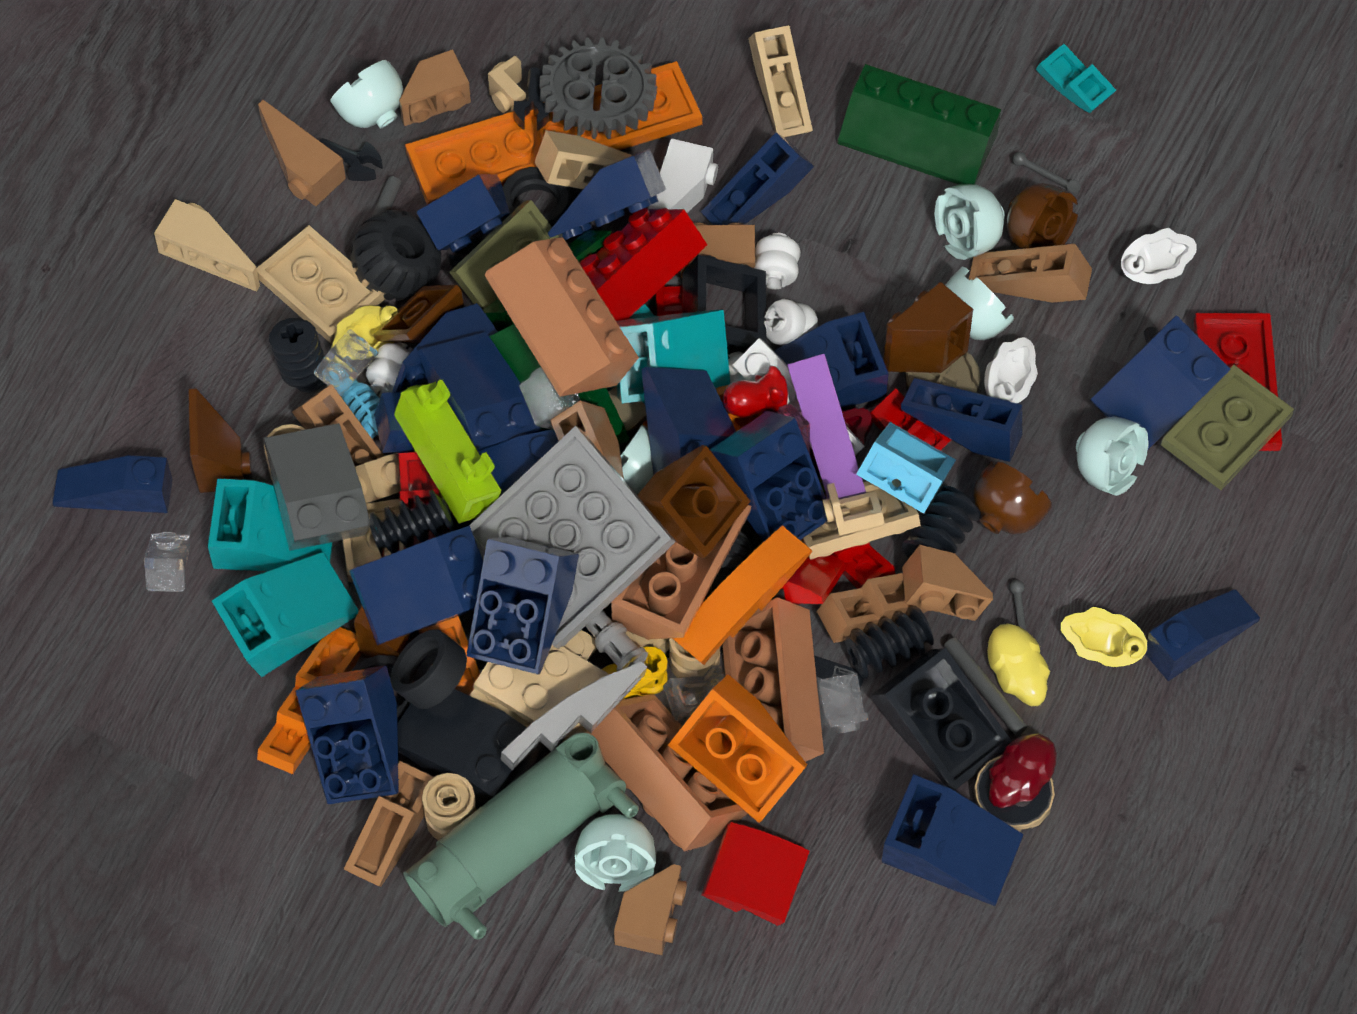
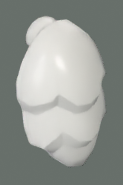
[1121,228,1197,284]
[984,337,1038,403]

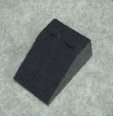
[871,647,1012,791]
[397,689,527,807]

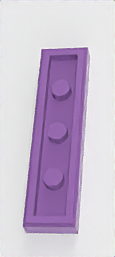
[787,354,866,500]

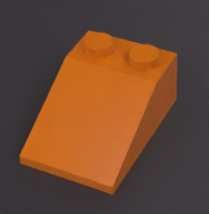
[668,674,808,823]

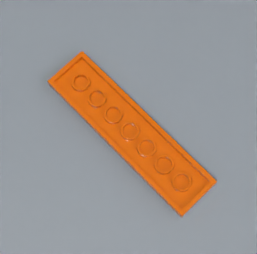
[405,61,702,205]

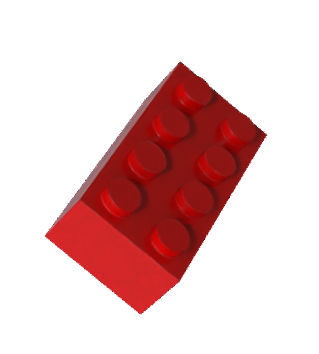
[579,208,707,321]

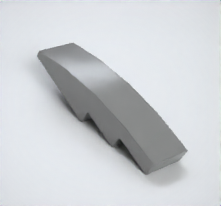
[501,662,647,770]

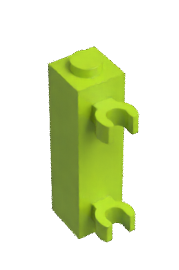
[394,380,501,524]

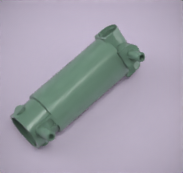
[403,733,639,940]

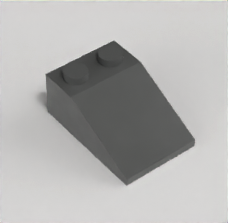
[263,423,370,551]

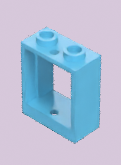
[856,422,956,513]

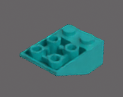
[616,309,730,404]
[208,479,333,571]
[212,552,359,677]

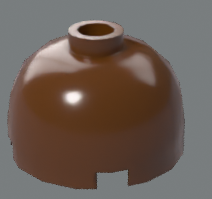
[1006,183,1078,249]
[973,461,1052,534]

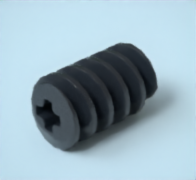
[269,318,328,393]
[902,486,981,558]
[370,489,457,558]
[845,606,934,679]

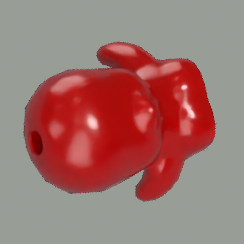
[723,365,788,417]

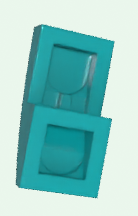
[1036,44,1116,113]

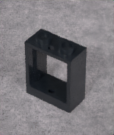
[682,255,766,359]

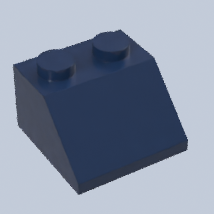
[417,174,510,253]

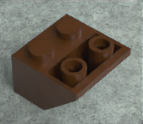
[884,282,974,373]

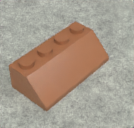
[484,237,639,397]
[611,505,751,640]
[723,597,824,762]
[586,694,748,851]

